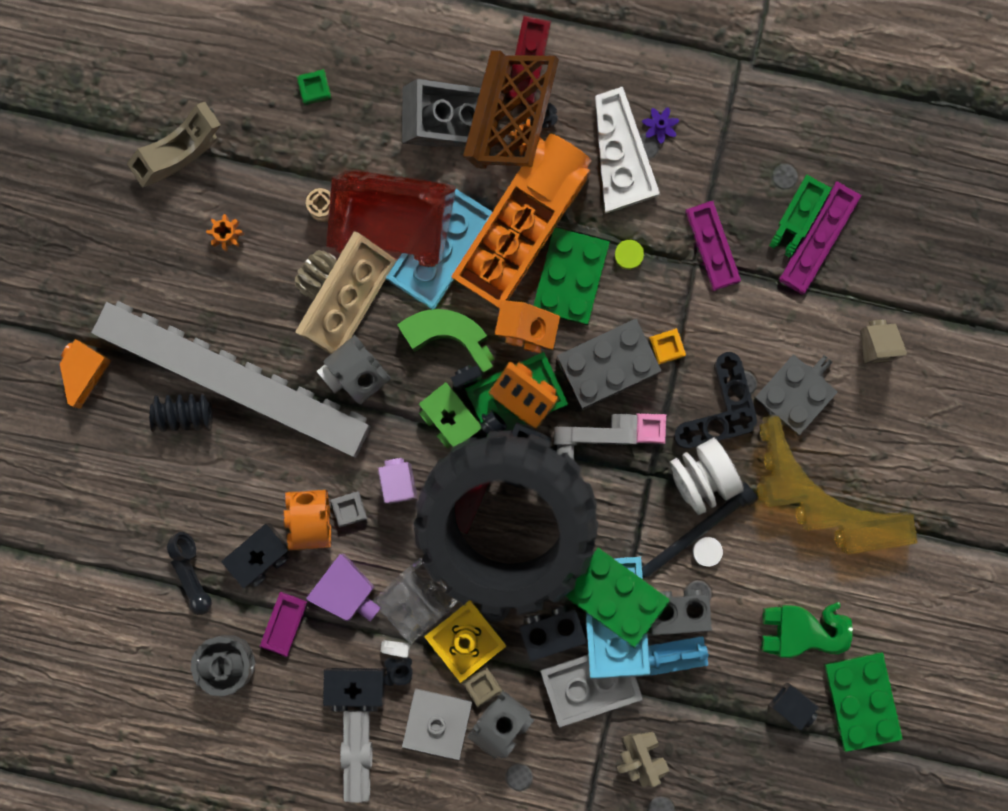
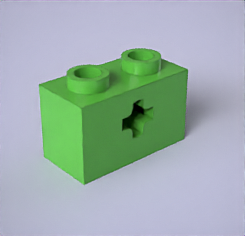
[419,382,483,449]

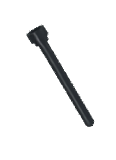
[642,481,759,578]

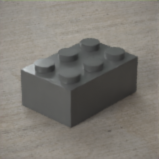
[556,319,661,411]

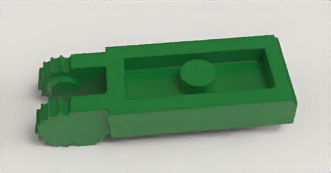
[769,174,832,258]

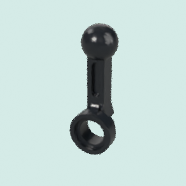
[167,532,212,615]

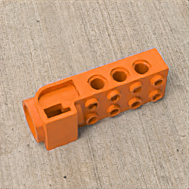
[451,133,592,309]

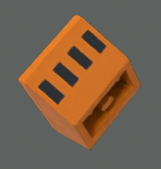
[489,362,558,430]

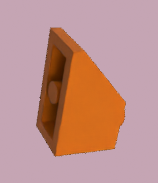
[60,339,111,409]

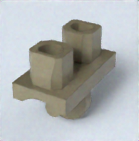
[617,732,670,787]

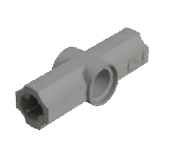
[341,710,373,802]

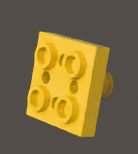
[424,600,507,683]

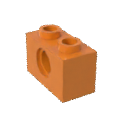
[495,300,560,353]

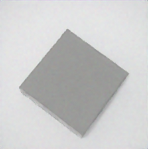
[331,491,367,528]

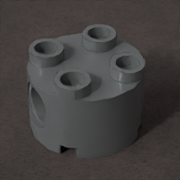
[323,335,391,405]
[191,634,255,696]
[467,690,534,759]

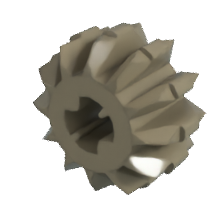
[294,250,337,300]

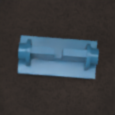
[648,636,708,675]

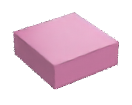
[636,414,666,444]

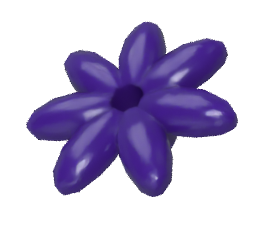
[642,108,679,144]

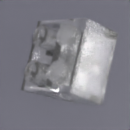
[373,558,458,645]

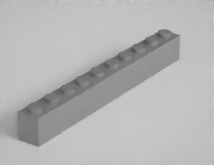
[91,301,371,458]

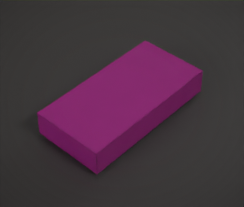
[259,592,308,657]

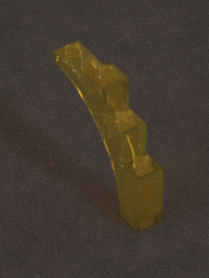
[757,415,918,554]

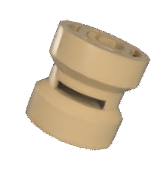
[306,188,338,222]

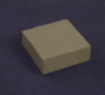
[462,666,502,707]

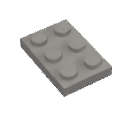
[540,654,643,727]

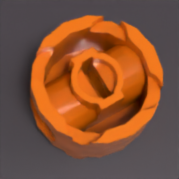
[284,490,331,550]

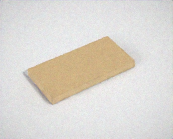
[295,231,397,354]

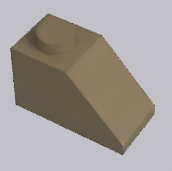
[861,320,906,364]

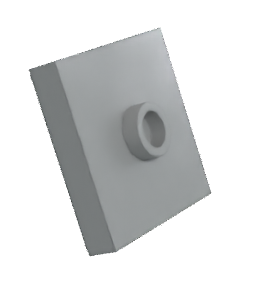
[402,688,472,760]

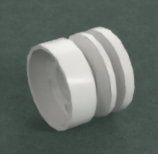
[669,438,744,515]

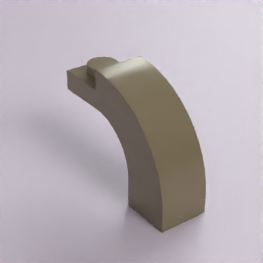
[127,102,221,188]

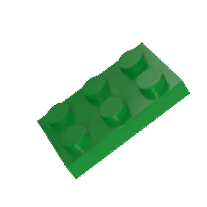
[533,227,610,326]
[465,352,568,436]
[564,547,670,648]
[824,652,903,752]

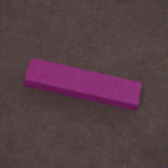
[778,181,862,295]

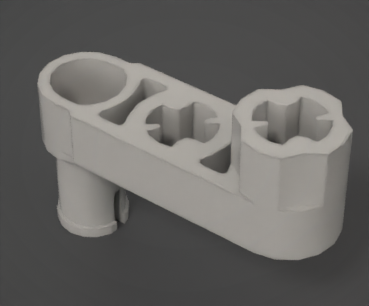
[554,414,638,460]

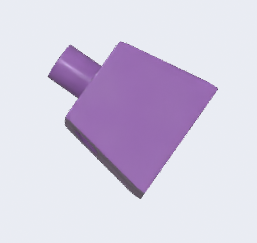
[306,553,381,622]

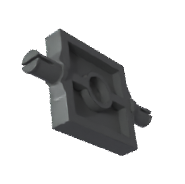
[755,354,838,436]

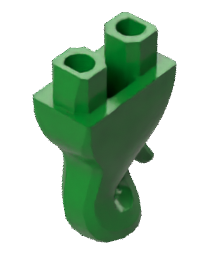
[761,602,853,658]

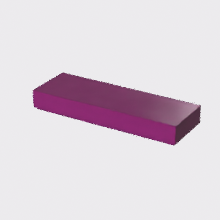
[685,201,741,292]

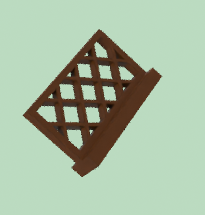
[463,50,559,169]

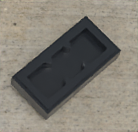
[451,365,483,392]

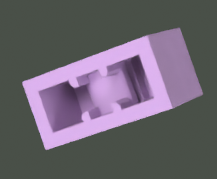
[378,458,418,504]

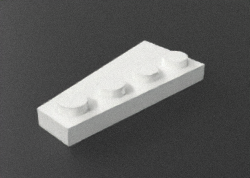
[595,87,660,214]

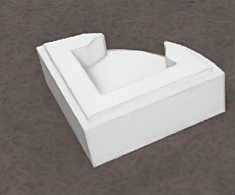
[380,640,410,657]

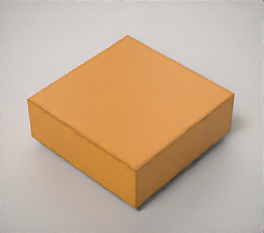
[649,328,686,365]

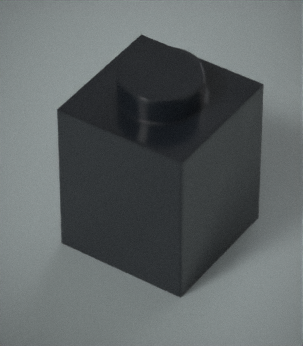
[768,682,819,731]

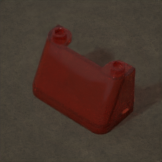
[326,170,456,267]

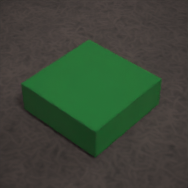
[297,69,332,106]

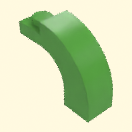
[397,309,495,375]

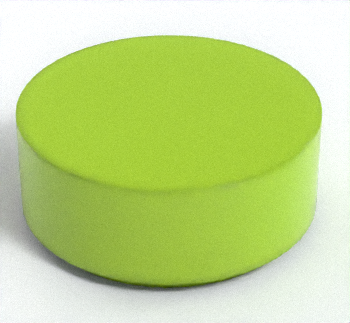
[614,240,644,270]

